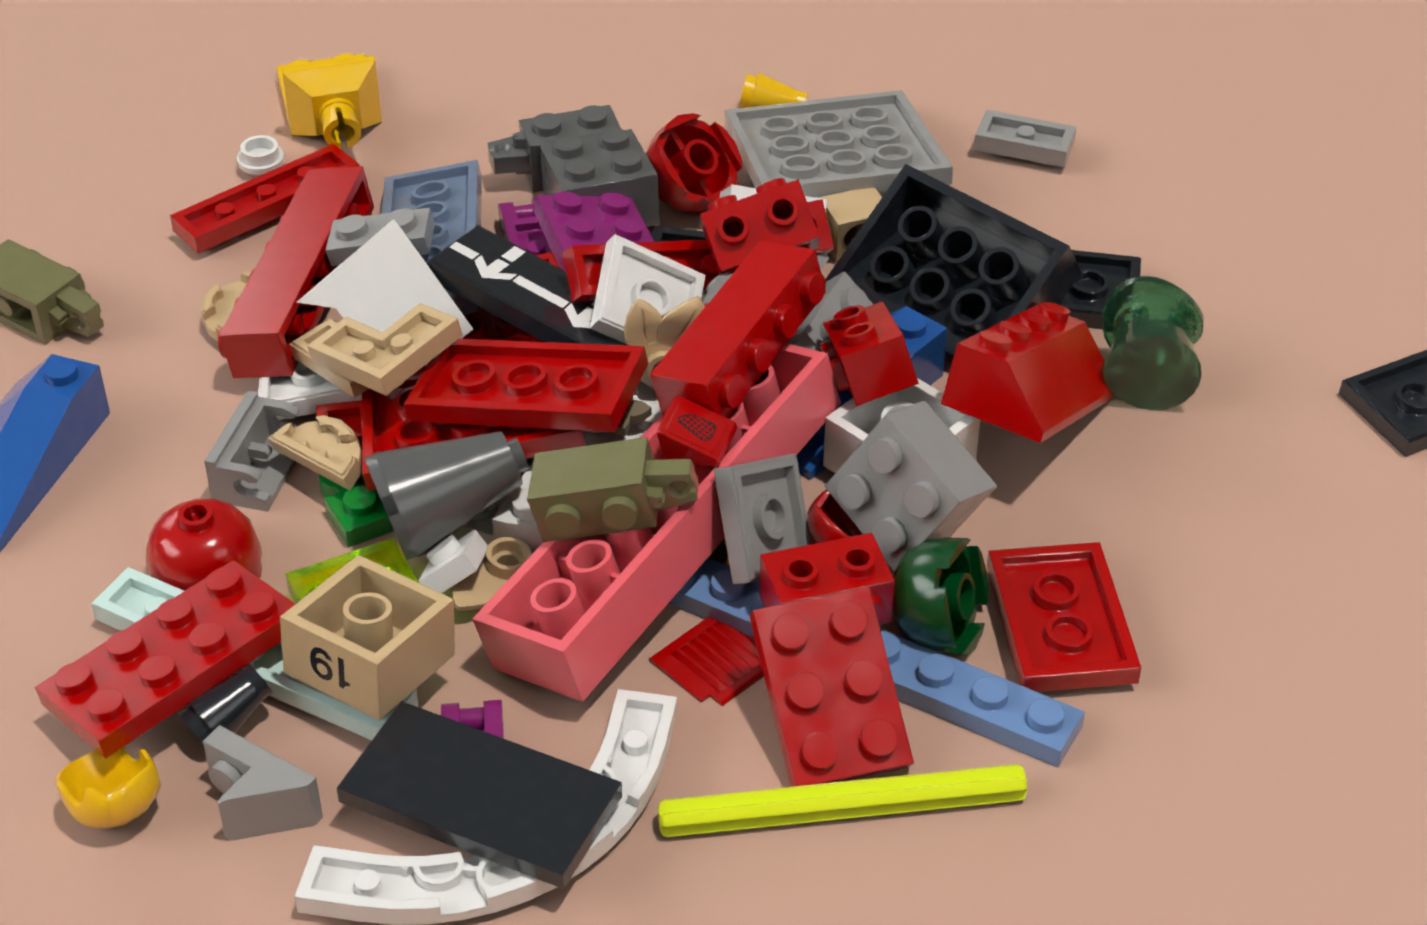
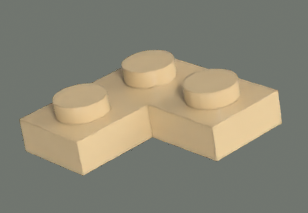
[307,303,463,396]

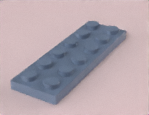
[381,160,482,317]

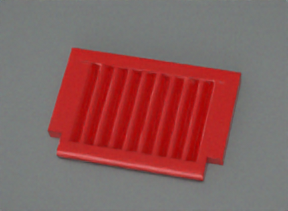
[649,616,764,706]

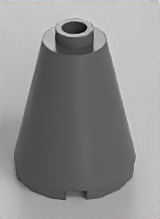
[364,431,529,561]

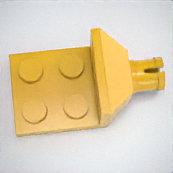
[276,53,382,149]

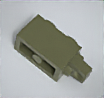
[0,239,104,345]
[527,437,699,542]

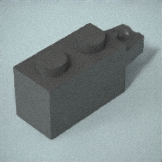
[487,105,621,193]

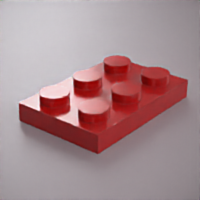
[987,542,1142,692]
[750,587,914,787]

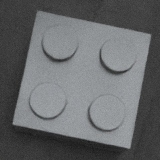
[824,400,997,571]

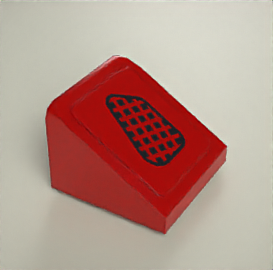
[657,397,737,467]

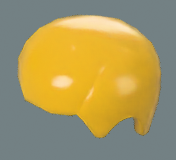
[56,748,161,829]

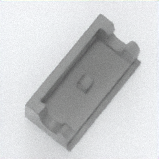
[204,391,299,512]

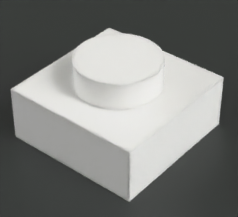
[418,530,488,593]

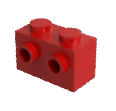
[700,178,820,275]
[819,301,919,406]
[759,533,895,624]

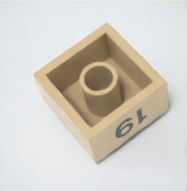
[280,555,455,721]

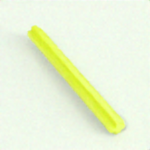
[658,764,1028,837]

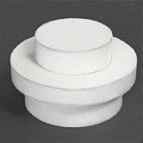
[237,135,285,177]

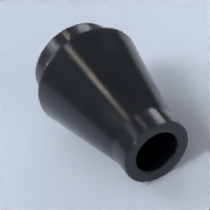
[178,665,273,745]

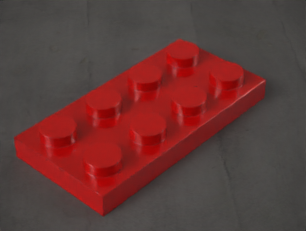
[404,339,648,433]
[35,560,295,759]

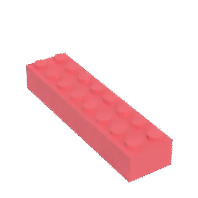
[472,343,841,702]

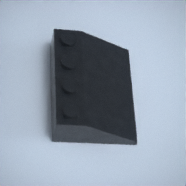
[825,164,1081,357]

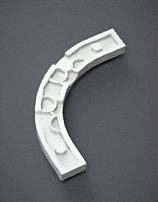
[294,689,677,925]

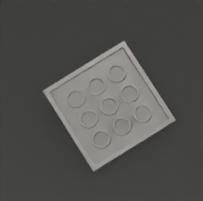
[725,90,953,198]

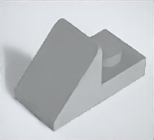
[203,725,323,840]

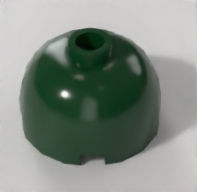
[892,537,988,655]

